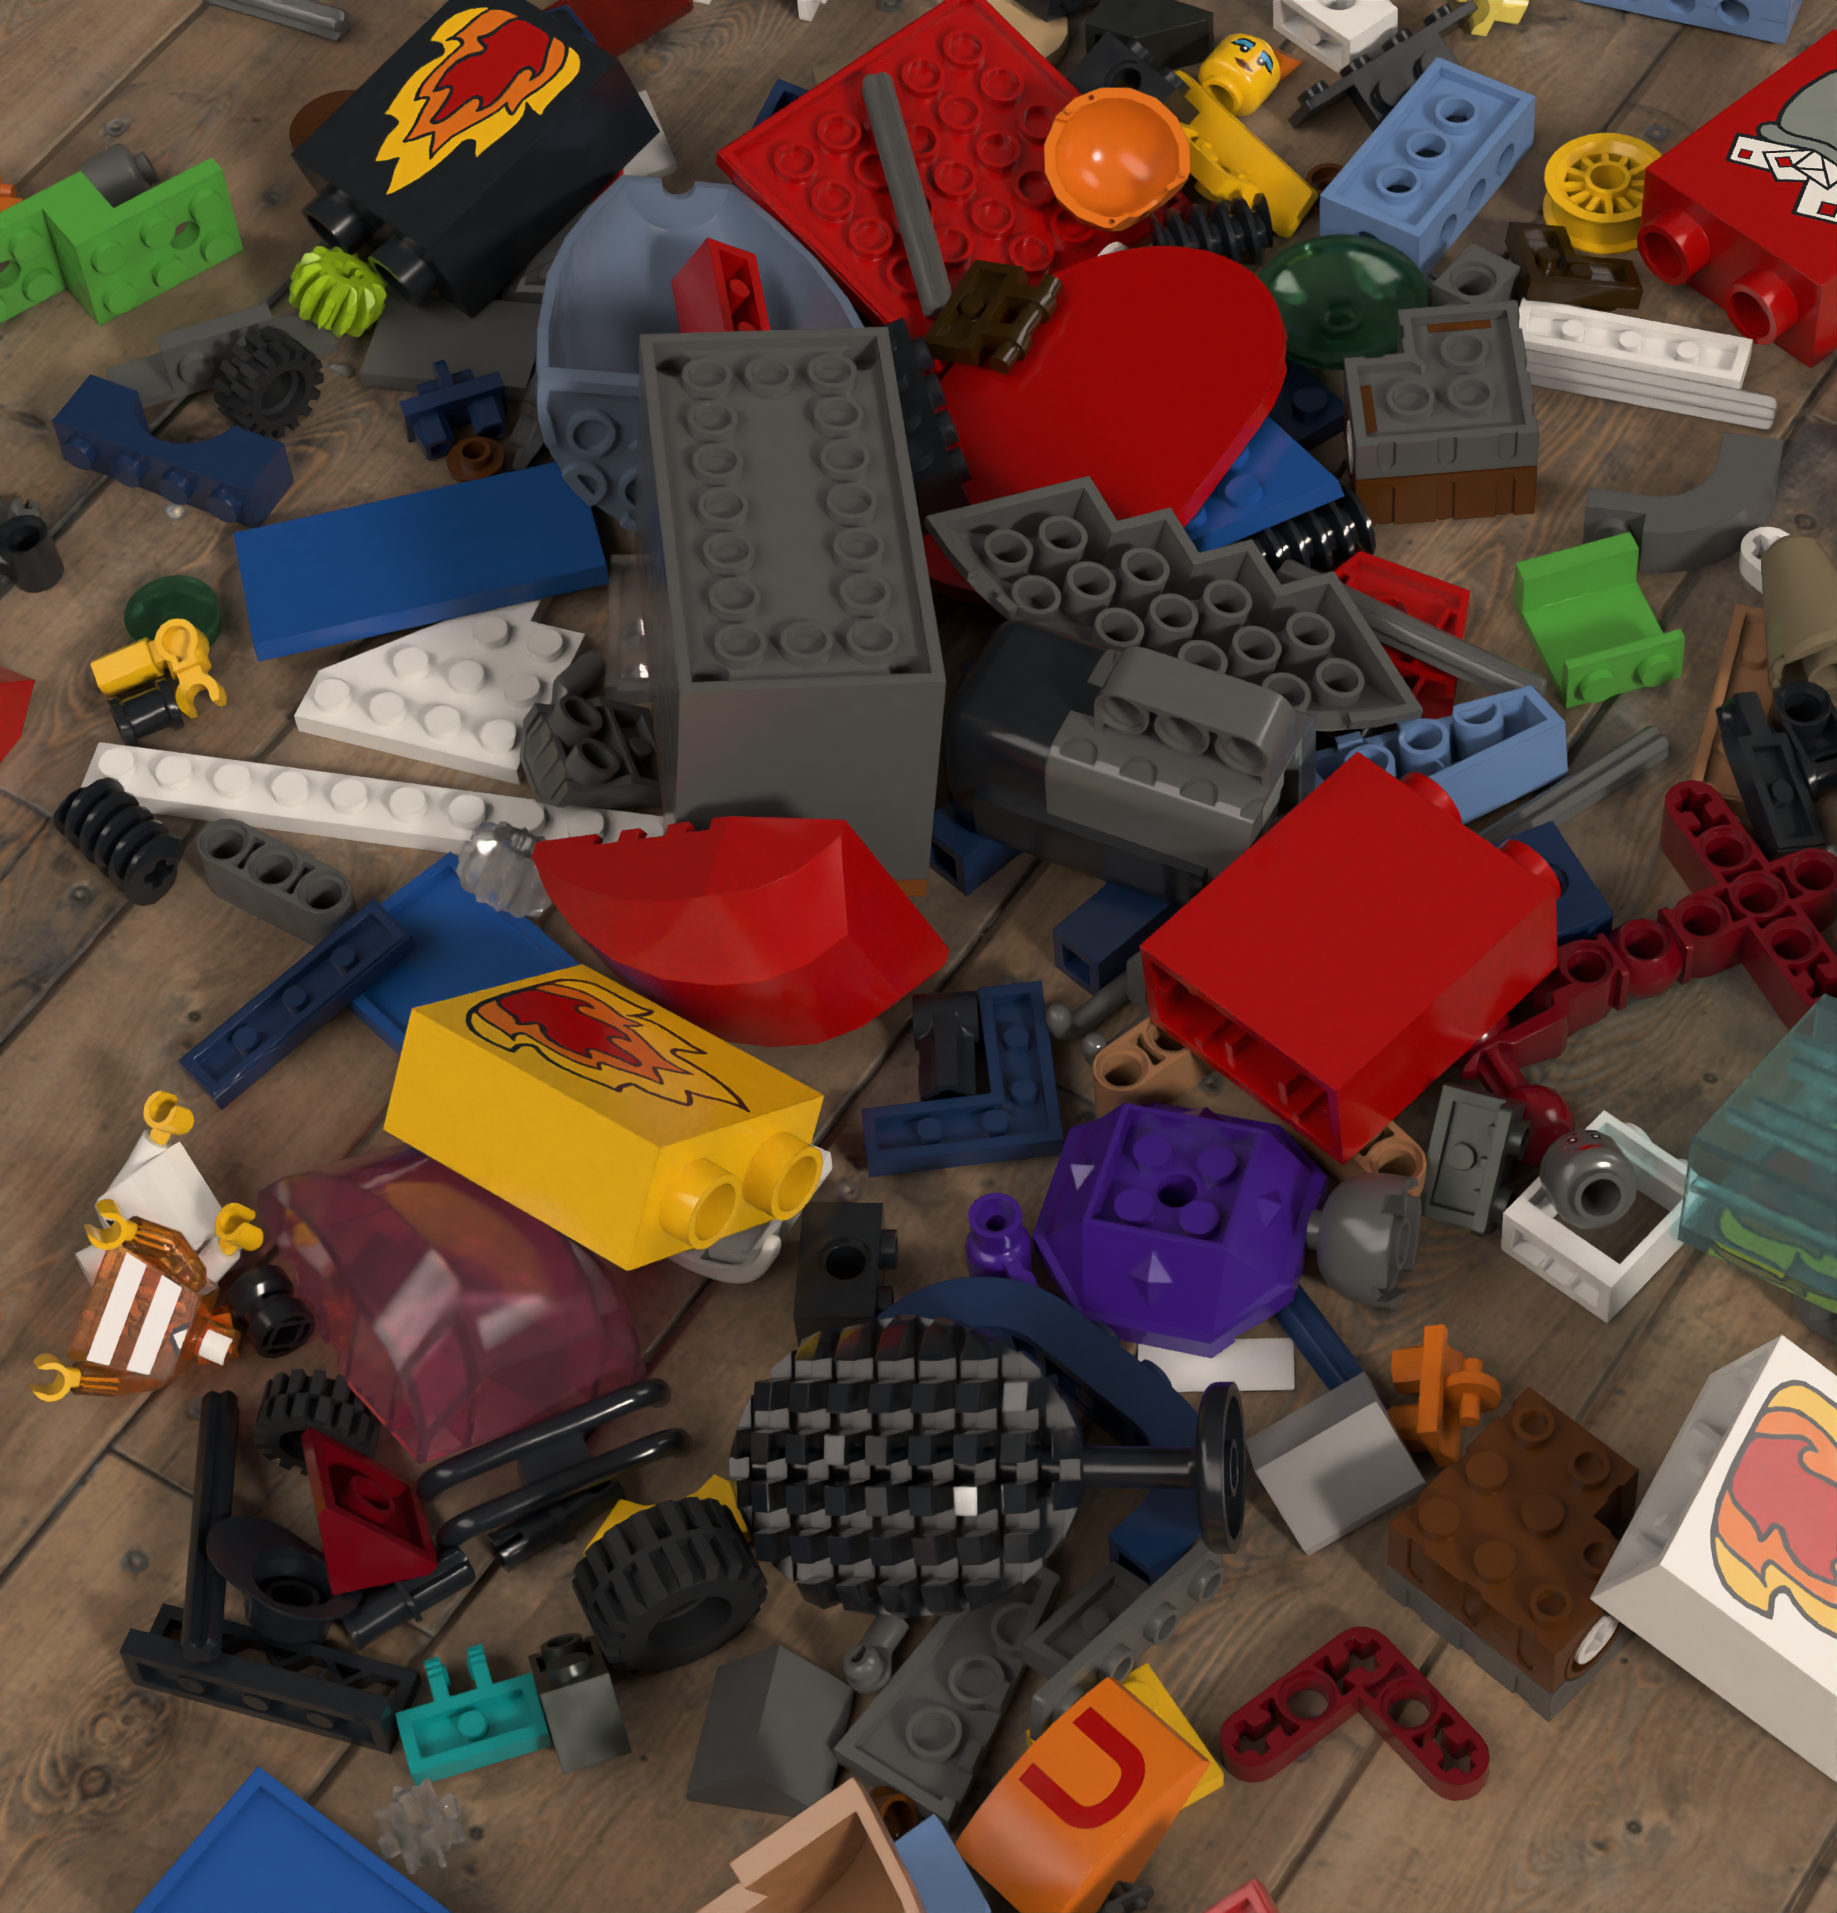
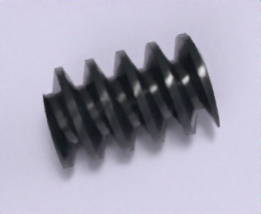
[1149,193,1273,266]
[1241,486,1376,574]
[53,777,184,906]

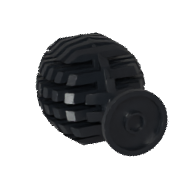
[729,1314,1246,1619]

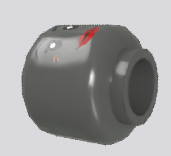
[1540,1129,1638,1229]

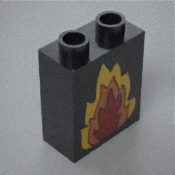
[290,0,660,318]

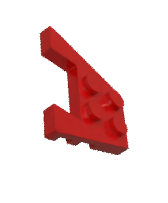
[1334,551,1470,731]

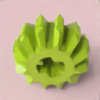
[288,246,387,338]

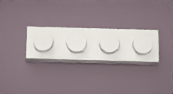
[1519,297,1753,389]

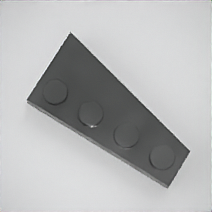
[834,1567,1062,1835]

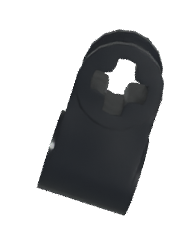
[1771,680,1837,803]

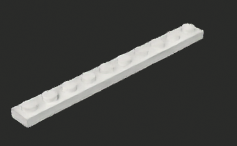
[81,742,665,865]

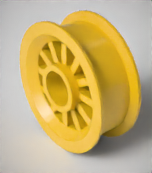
[1543,133,1662,255]

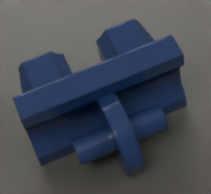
[399,359,508,461]

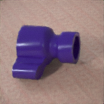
[965,1193,1037,1287]

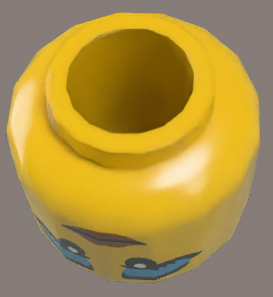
[1198,33,1281,117]

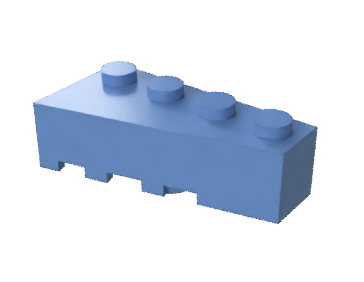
[1315,685,1568,825]

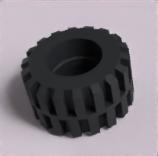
[572,1497,768,1675]

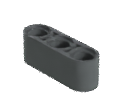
[196,818,358,947]

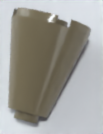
[1761,535,1837,707]

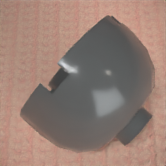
[1306,1173,1422,1310]

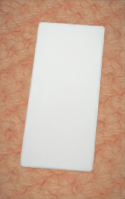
[1138,1338,1295,1392]

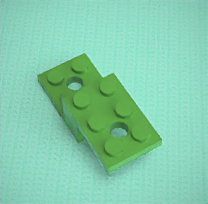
[0,157,244,326]

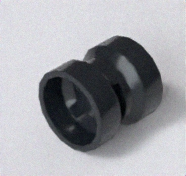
[226,1265,316,1359]

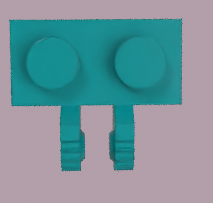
[395,1643,553,1787]

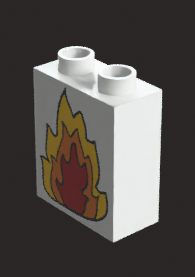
[1590,1335,1837,1783]

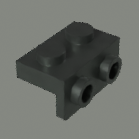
[1419,1083,1531,1238]

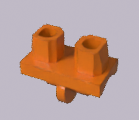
[1387,1324,1502,1468]

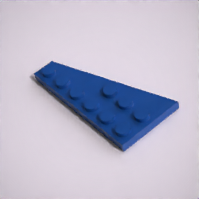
[1184,416,1345,553]

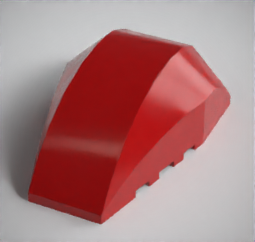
[532,816,950,1048]

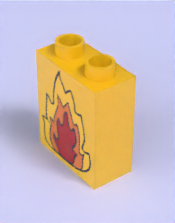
[383,964,824,1271]

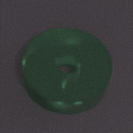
[124,575,223,648]

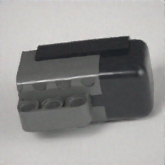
[942,620,1316,907]

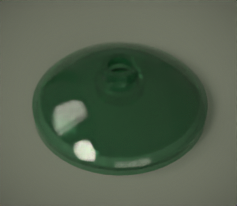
[1258,234,1428,370]

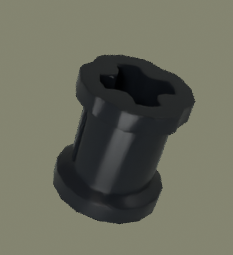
[107,677,185,747]

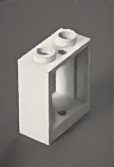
[1501,1110,1712,1324]

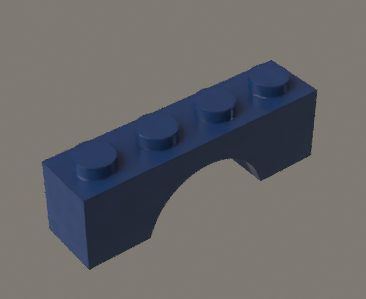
[52,374,294,528]

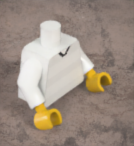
[75,1091,264,1296]

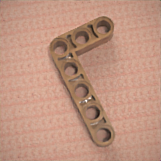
[1093,1016,1427,1197]

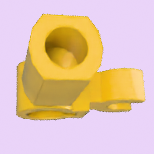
[90,618,227,719]

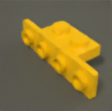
[1175,70,1318,239]

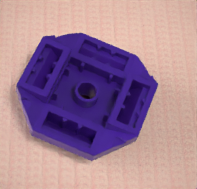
[1032,1102,1328,1358]

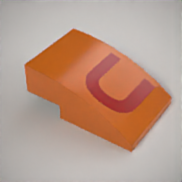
[954,1677,1211,1913]

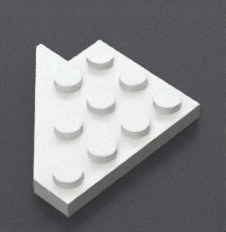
[294,596,588,785]

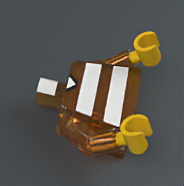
[29,1199,241,1402]

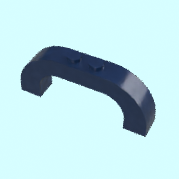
[877,1277,1202,1586]

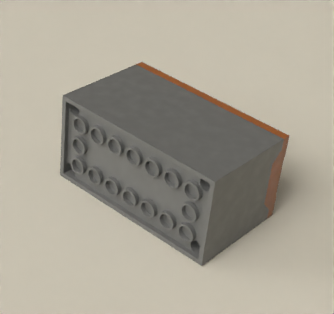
[635,327,946,897]

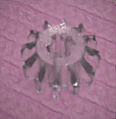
[455,821,552,918]

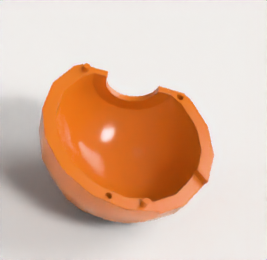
[1044,88,1190,232]

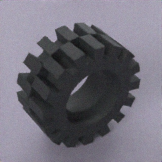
[213,327,324,439]
[252,1369,385,1476]

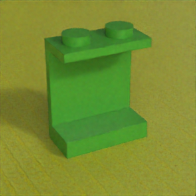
[1513,532,1685,709]

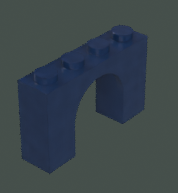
[929,801,1182,996]

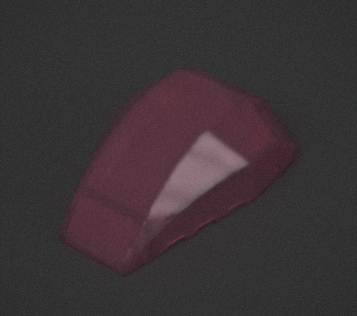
[257,1142,647,1465]

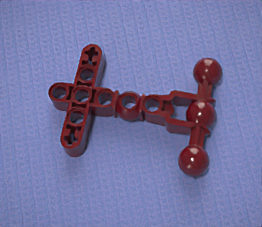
[1452,780,1837,1168]

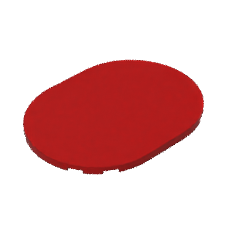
[922,246,1288,605]

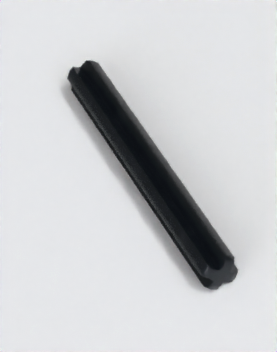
[181,1390,240,1664]

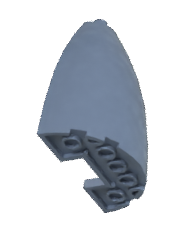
[535,175,864,533]

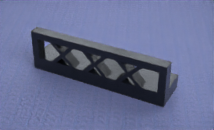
[120,1603,422,1754]

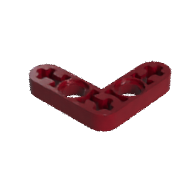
[1220,1626,1490,1801]

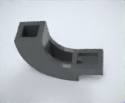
[1583,432,1783,573]

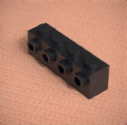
[877,317,973,537]

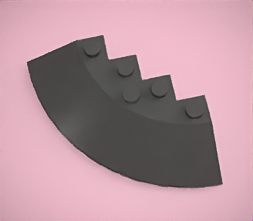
[924,476,1423,731]

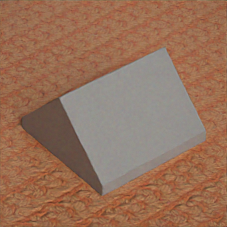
[1245,1372,1428,1556]

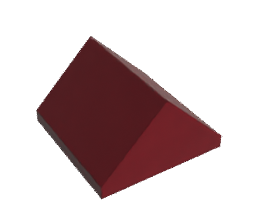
[301,1426,438,1595]

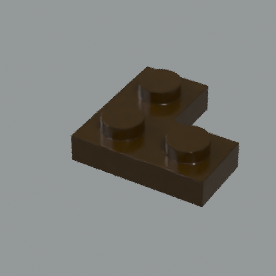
[1505,222,1643,311]

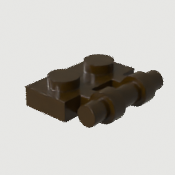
[924,260,1063,374]

